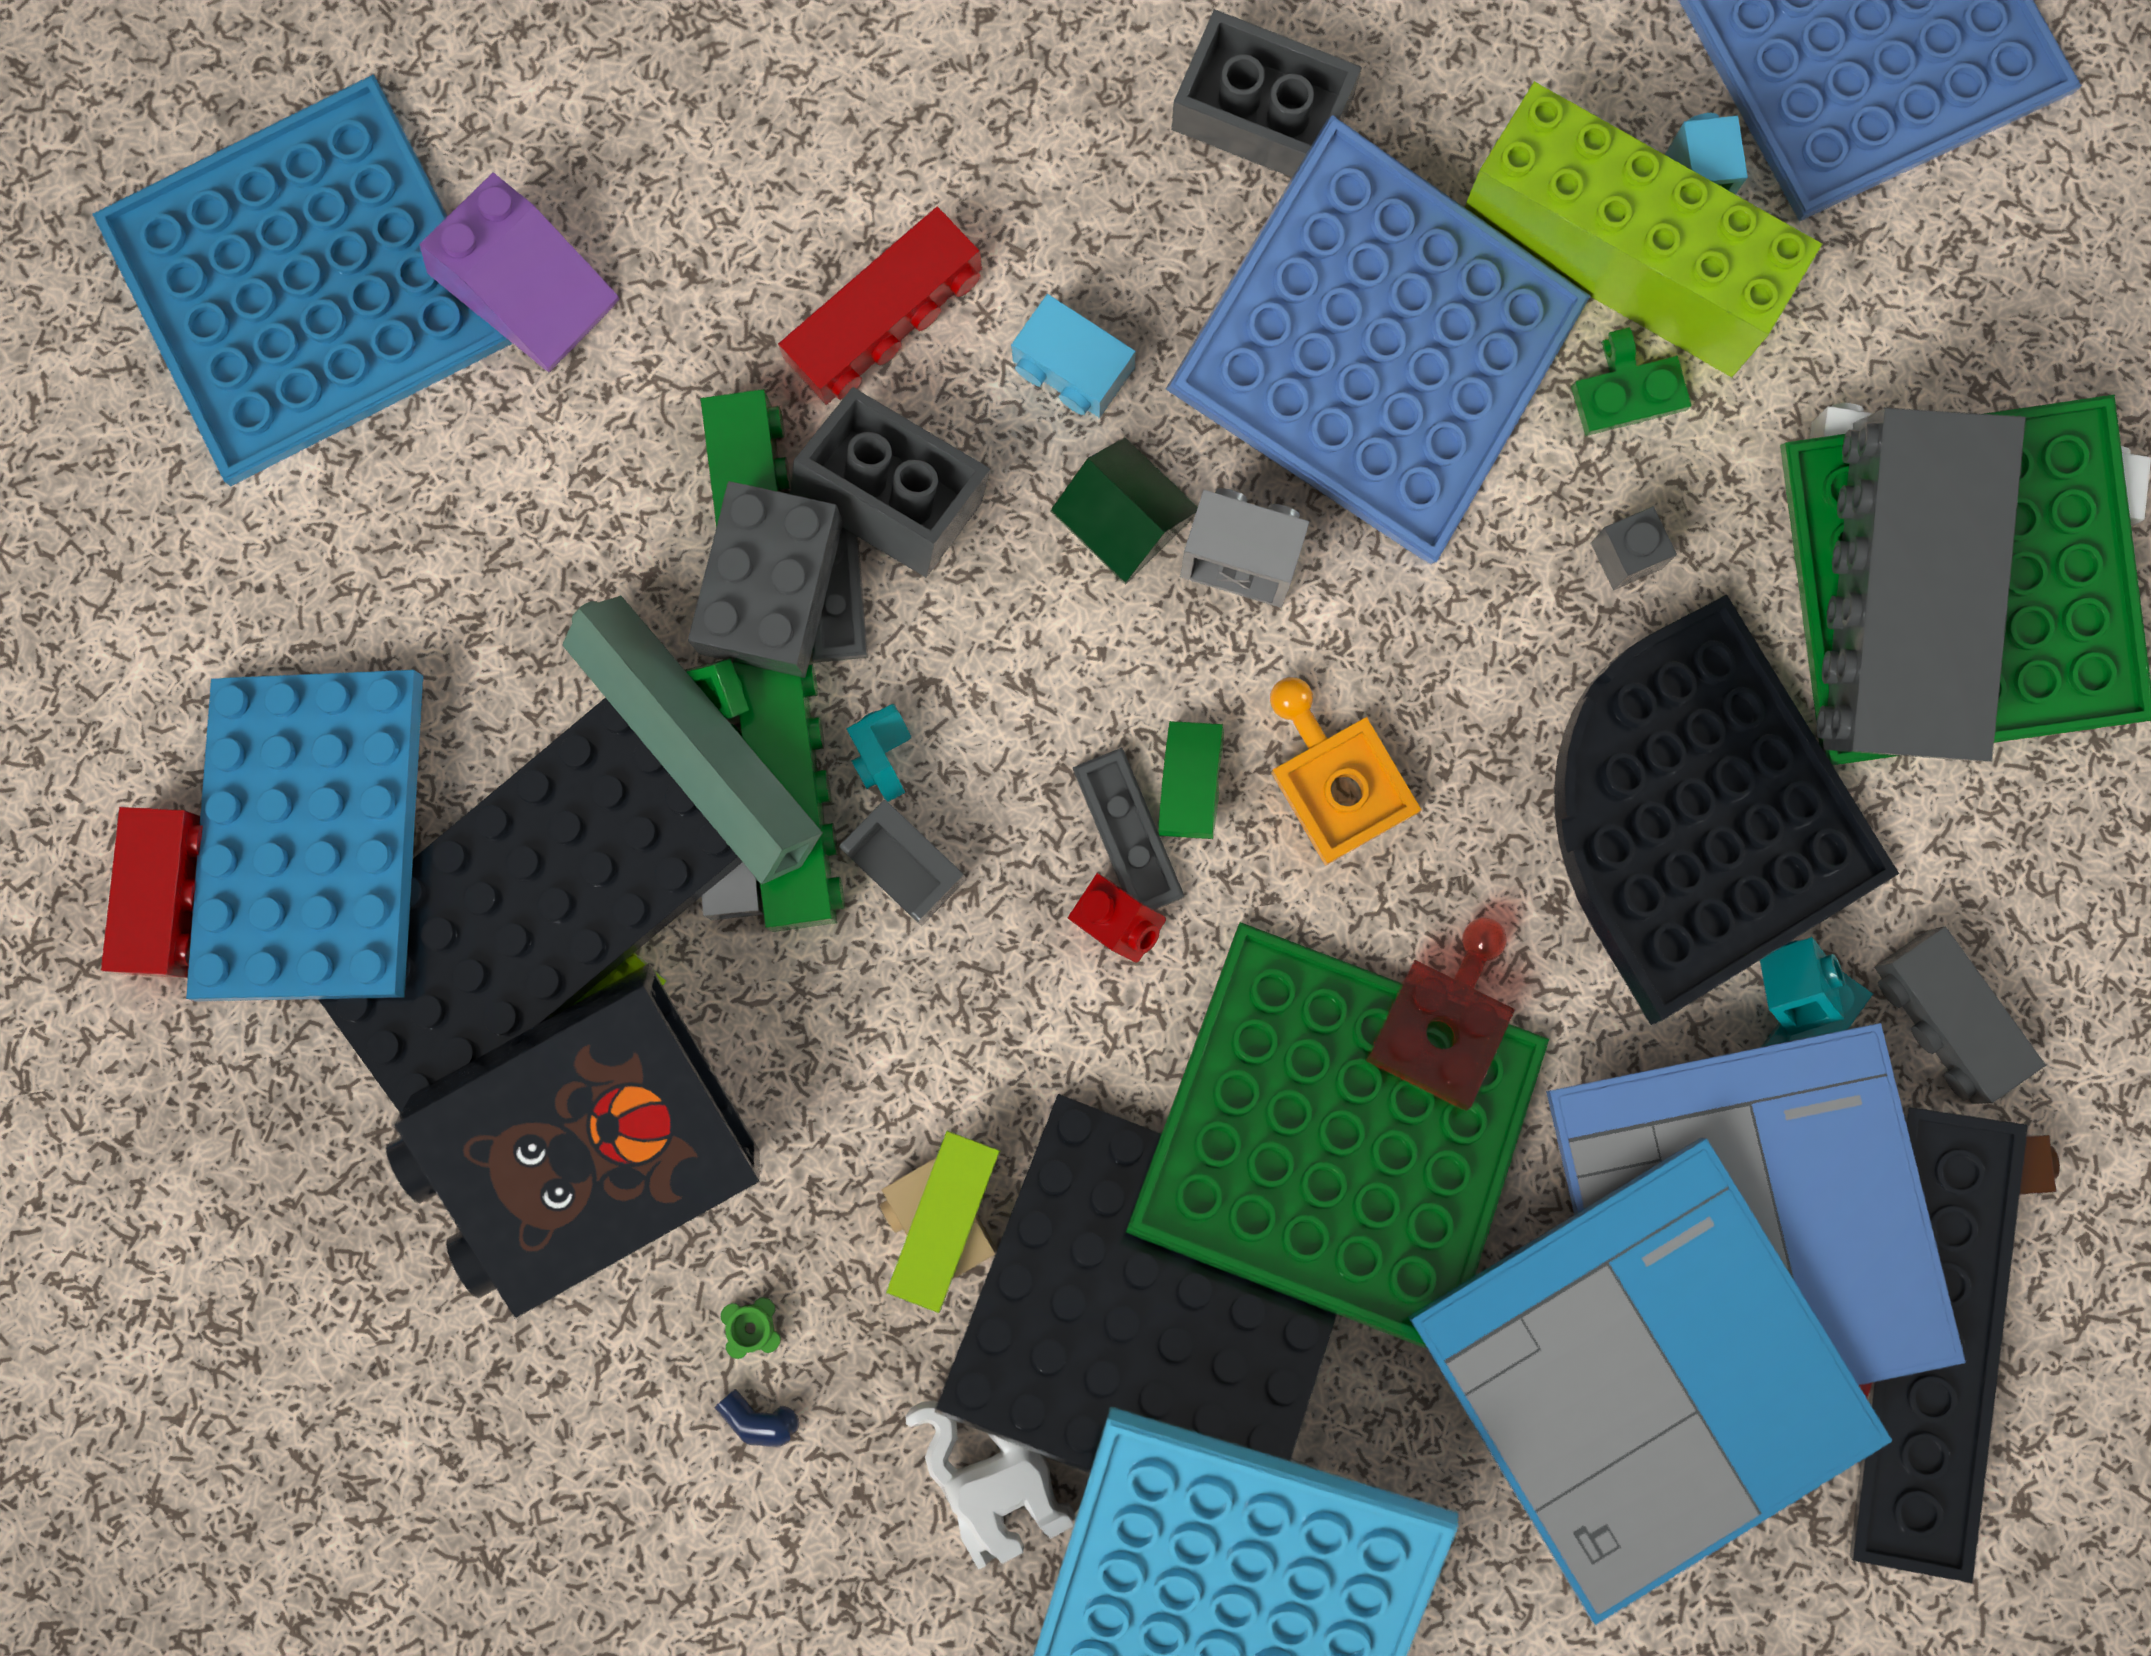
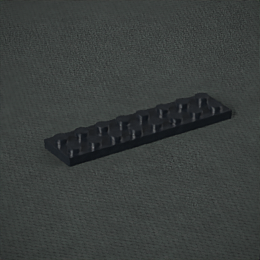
[1850,1106,2028,1584]

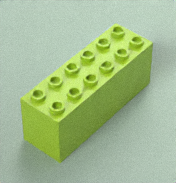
[1464,81,1822,377]

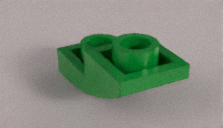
[1158,721,1224,839]

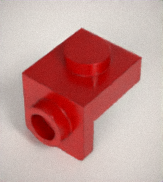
[1067,873,1166,963]

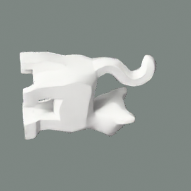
[905,1401,1076,1570]

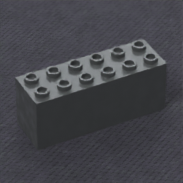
[1817,408,2026,762]

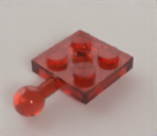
[1366,918,1515,1111]

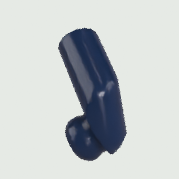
[714,1389,799,1447]

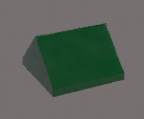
[1050,437,1198,585]

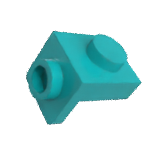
[846,704,911,802]

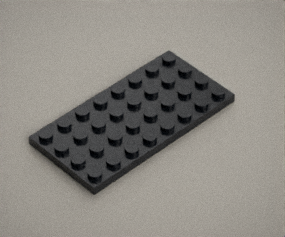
[318,697,742,1113]

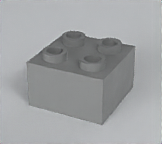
[1180,488,1310,608]

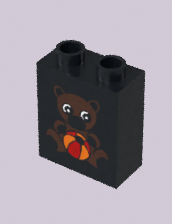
[386,963,760,1319]

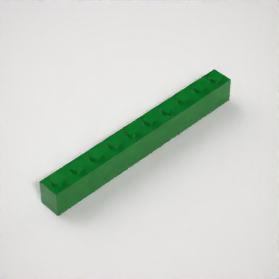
[700,389,845,932]

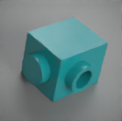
[1760,937,1845,1036]

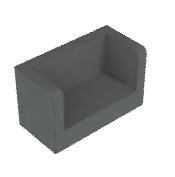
[839,799,967,926]

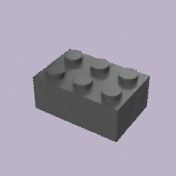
[1171,9,1362,178]
[790,387,990,578]
[688,481,844,678]

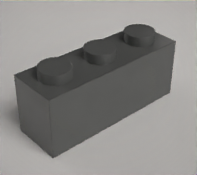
[1874,926,2047,1104]

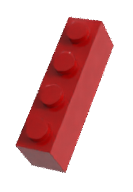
[778,206,982,405]

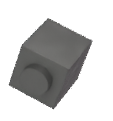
[1591,506,1677,591]

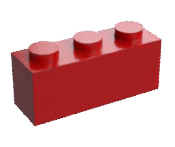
[101,807,203,978]

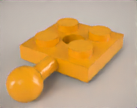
[1270,677,1422,866]

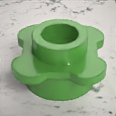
[720,1297,781,1359]

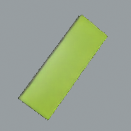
[886,1131,1000,1313]

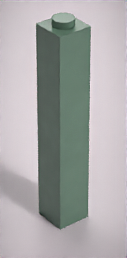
[562,596,822,885]

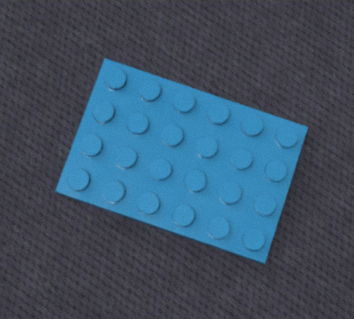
[186,670,423,1002]

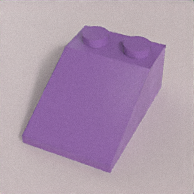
[419,172,619,373]

